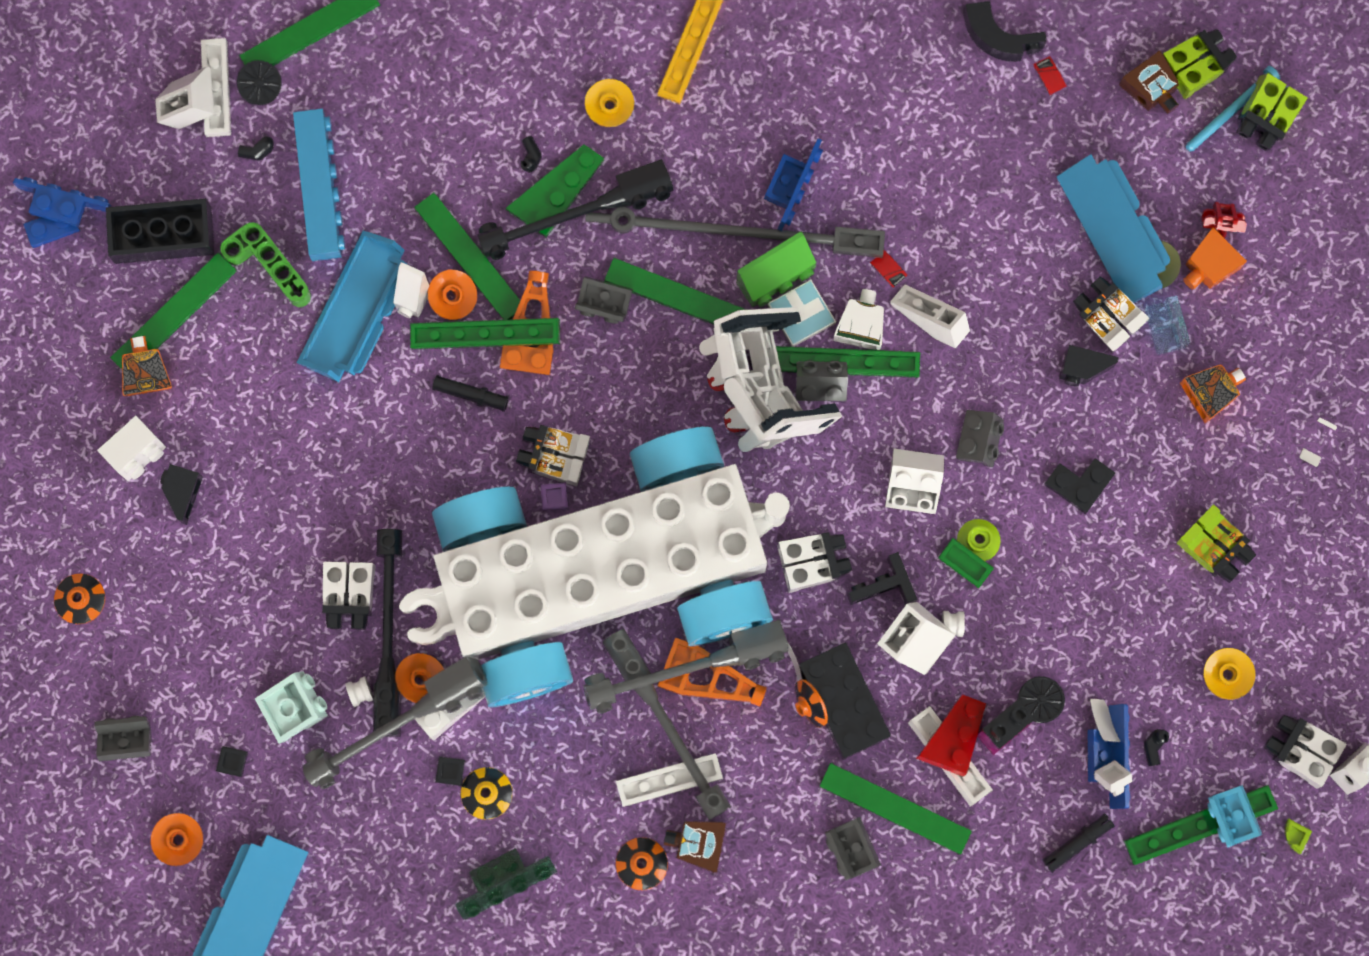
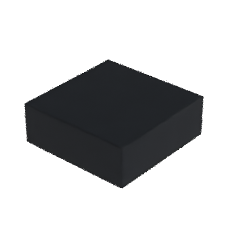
[216,746,248,777]
[435,756,465,786]

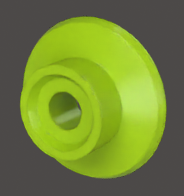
[957,519,1001,561]

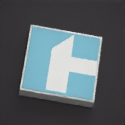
[768,280,836,347]

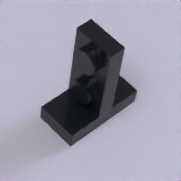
[847,552,917,605]

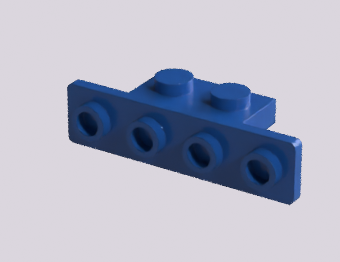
[764,138,823,231]
[13,177,112,227]
[1088,704,1130,809]

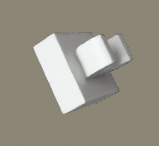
[1094,761,1132,797]

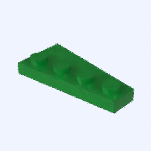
[506,145,604,238]

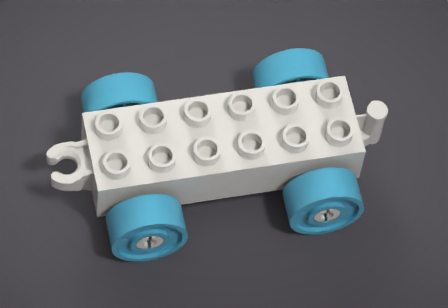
[399,427,790,707]

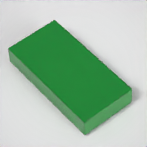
[938,538,994,588]

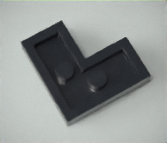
[1044,458,1115,514]

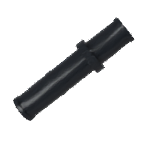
[432,375,509,412]
[1042,813,1115,873]

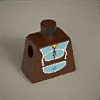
[1119,50,1179,114]
[664,822,726,873]

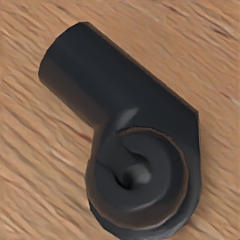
[238,136,274,161]
[520,136,542,173]
[1144,729,1169,767]

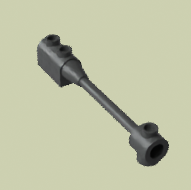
[583,620,788,714]
[602,629,731,820]
[303,656,487,789]

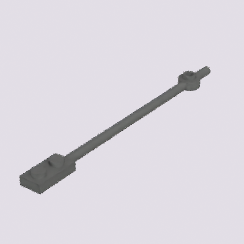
[585,207,885,258]

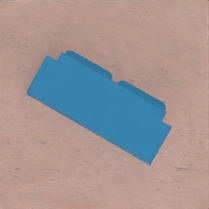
[1056,154,1170,303]
[297,230,408,382]
[193,835,309,956]

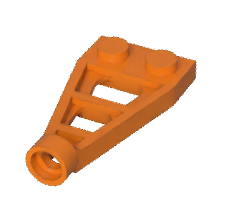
[500,270,554,375]
[658,638,767,707]

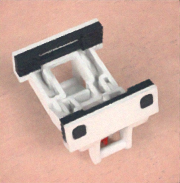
[699,307,842,452]

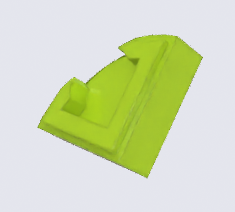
[1285,819,1312,854]

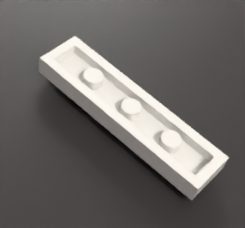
[201,38,231,137]
[908,706,992,807]
[616,753,723,807]

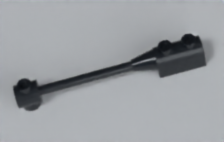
[477,159,674,260]
[373,529,402,737]

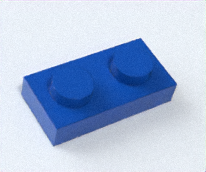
[23,217,80,248]

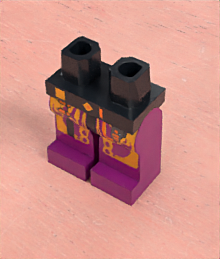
[977,699,1035,755]

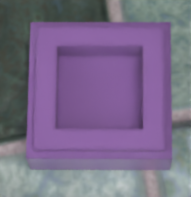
[540,482,568,511]

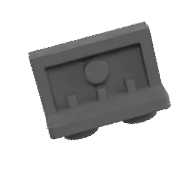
[575,276,633,324]
[796,360,848,401]
[956,410,1004,467]
[94,716,151,761]
[825,817,881,881]

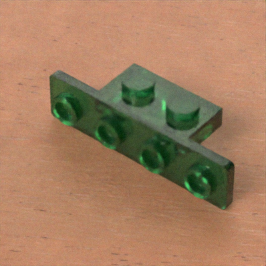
[455,848,557,920]

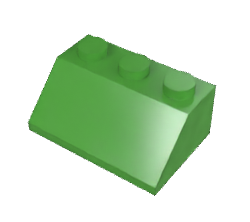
[736,231,816,308]

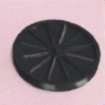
[237,60,282,105]
[1018,676,1065,723]

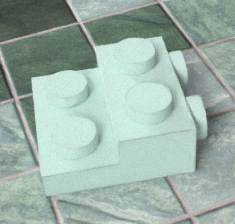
[255,671,328,744]

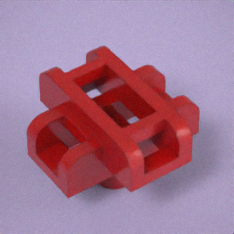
[1201,202,1247,239]

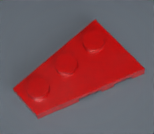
[916,694,986,777]

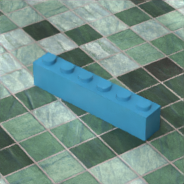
[293,109,345,261]

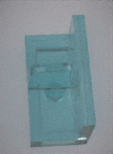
[1144,295,1190,355]

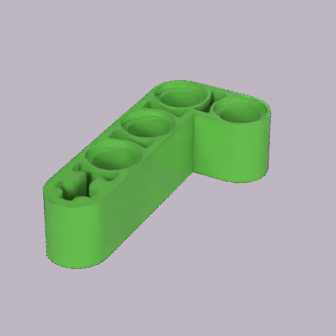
[220,222,311,307]

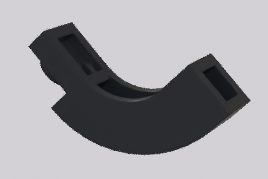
[963,1,1047,62]

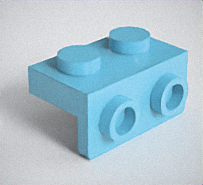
[1207,785,1262,847]

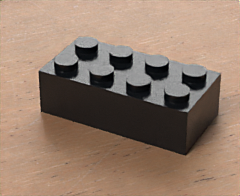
[106,198,215,264]
[799,642,891,760]

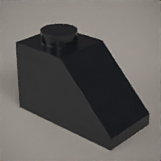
[1059,345,1119,386]
[160,464,203,525]

